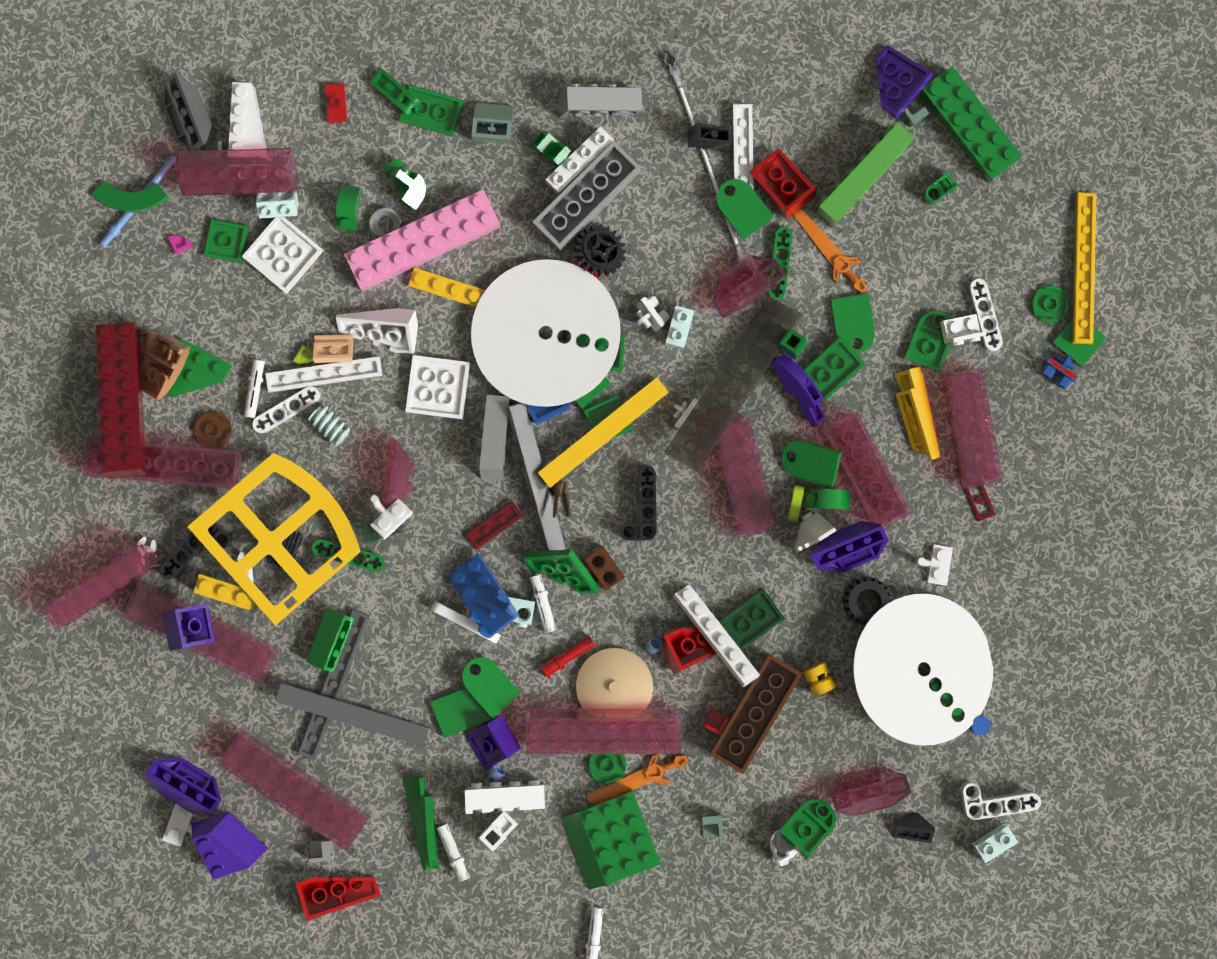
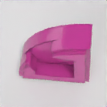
[167,235,193,255]

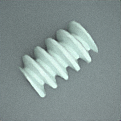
[307,406,350,447]

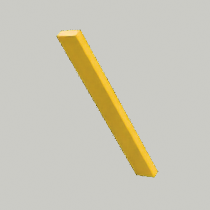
[1072,192,1096,344]
[538,378,669,488]

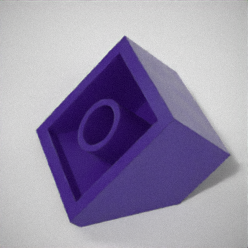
[162,604,215,651]
[465,715,521,769]

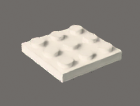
[242,217,324,294]
[405,355,470,420]

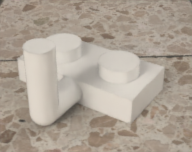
[371,495,413,540]
[915,545,953,586]
[162,804,193,847]

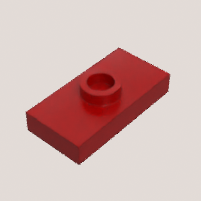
[325,83,348,124]

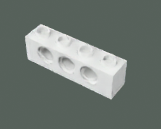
[546,126,614,196]

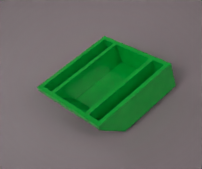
[561,789,661,890]

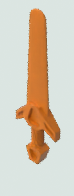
[794,209,867,294]
[588,753,688,804]

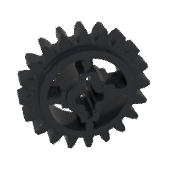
[573,224,627,277]

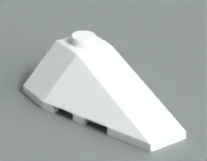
[336,308,418,354]
[794,511,836,552]

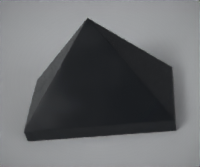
[893,812,935,843]

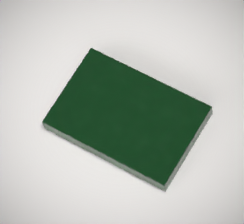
[718,588,785,651]

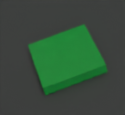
[203,219,249,264]
[1052,318,1106,367]
[583,394,633,440]

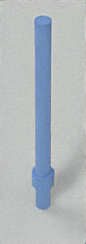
[100,155,178,248]

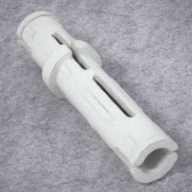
[243,360,265,418]
[529,574,557,633]
[436,824,470,882]
[585,907,604,959]

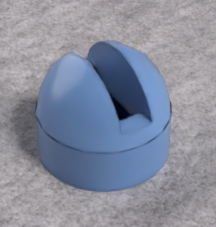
[646,637,663,654]
[488,765,505,782]

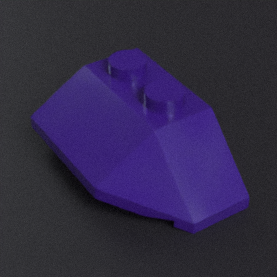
[810,521,889,573]
[144,758,222,816]

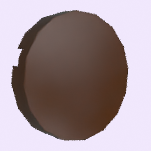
[194,411,232,449]

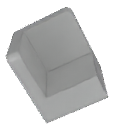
[308,839,335,863]

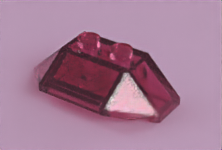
[712,255,787,319]
[382,437,415,509]
[830,766,911,816]

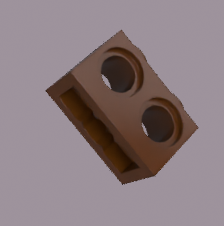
[584,546,625,591]

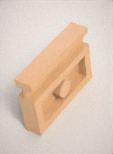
[313,335,353,363]

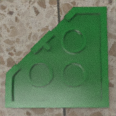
[166,339,232,398]
[523,549,599,594]

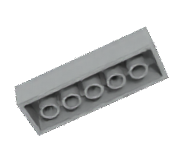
[533,141,641,252]

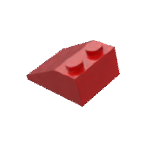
[749,148,816,220]

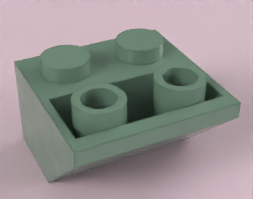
[472,103,514,144]

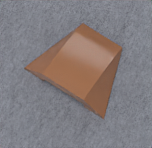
[141,328,190,400]

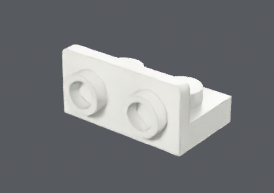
[940,314,986,346]

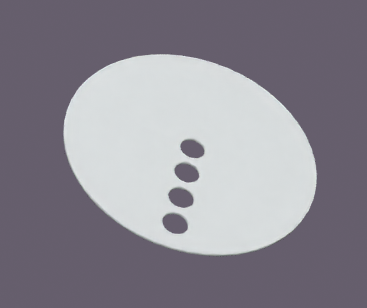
[471,260,620,407]
[853,594,993,745]

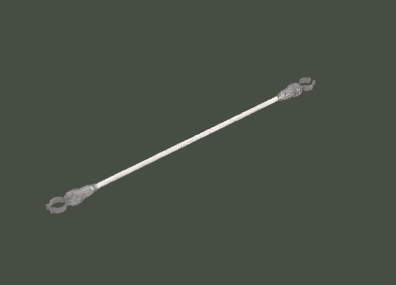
[664,51,753,282]

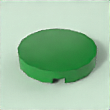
[1031,285,1070,324]
[588,746,627,785]

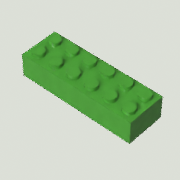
[816,123,915,228]

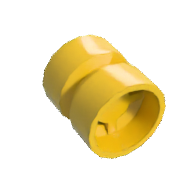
[803,662,837,697]

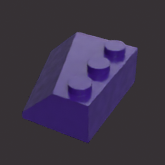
[191,811,268,880]

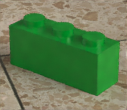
[306,608,355,672]

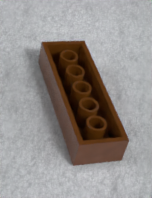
[709,653,802,774]

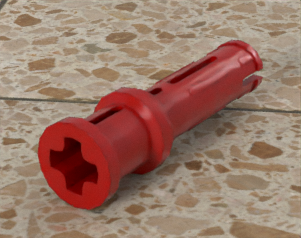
[539,635,596,679]

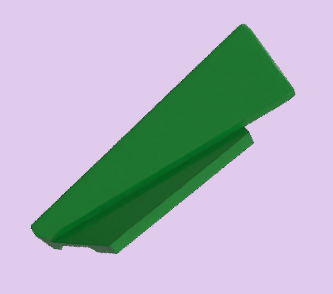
[403,776,438,870]

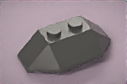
[163,72,212,151]

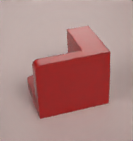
[703,708,729,736]

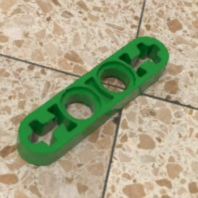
[768,227,793,301]
[312,539,385,572]

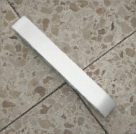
[969,279,1003,352]
[253,386,320,433]
[430,601,501,644]

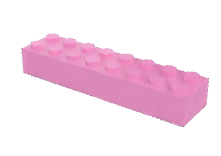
[344,189,501,291]

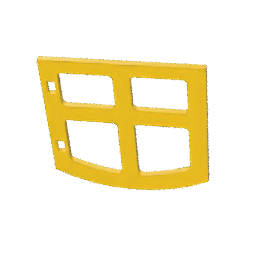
[188,453,361,626]

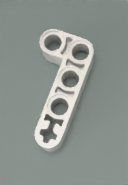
[960,781,1041,820]

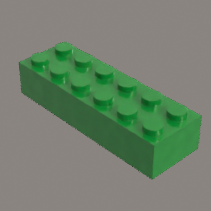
[919,66,1022,183]

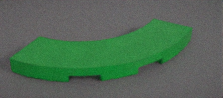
[91,181,169,213]

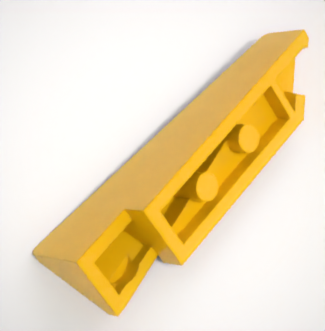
[894,366,940,460]

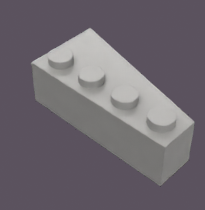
[559,84,642,118]
[476,395,510,480]

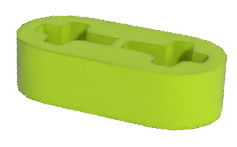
[787,485,804,522]

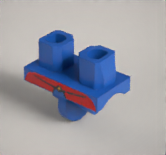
[1041,355,1079,389]

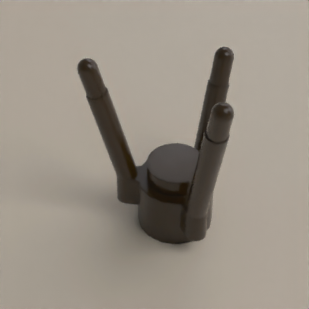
[537,481,571,522]

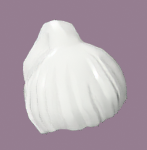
[770,829,798,866]

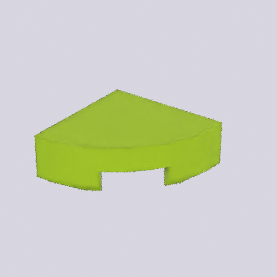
[293,345,313,364]

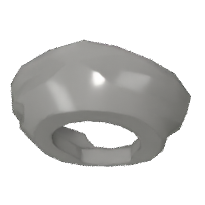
[369,208,401,237]

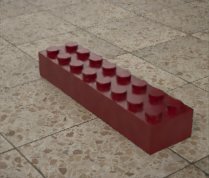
[96,322,146,479]

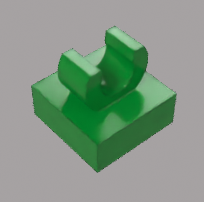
[382,159,404,182]

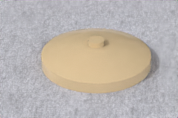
[576,648,653,725]

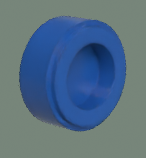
[970,715,990,735]

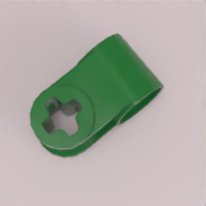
[922,171,960,205]

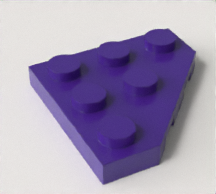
[876,45,933,119]

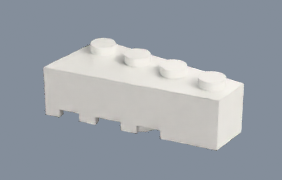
[228,82,270,164]
[465,780,545,814]

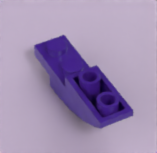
[772,354,827,427]

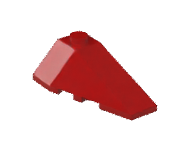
[662,627,717,675]
[295,877,381,921]

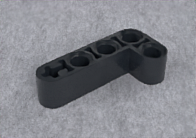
[620,465,657,541]
[160,522,233,579]

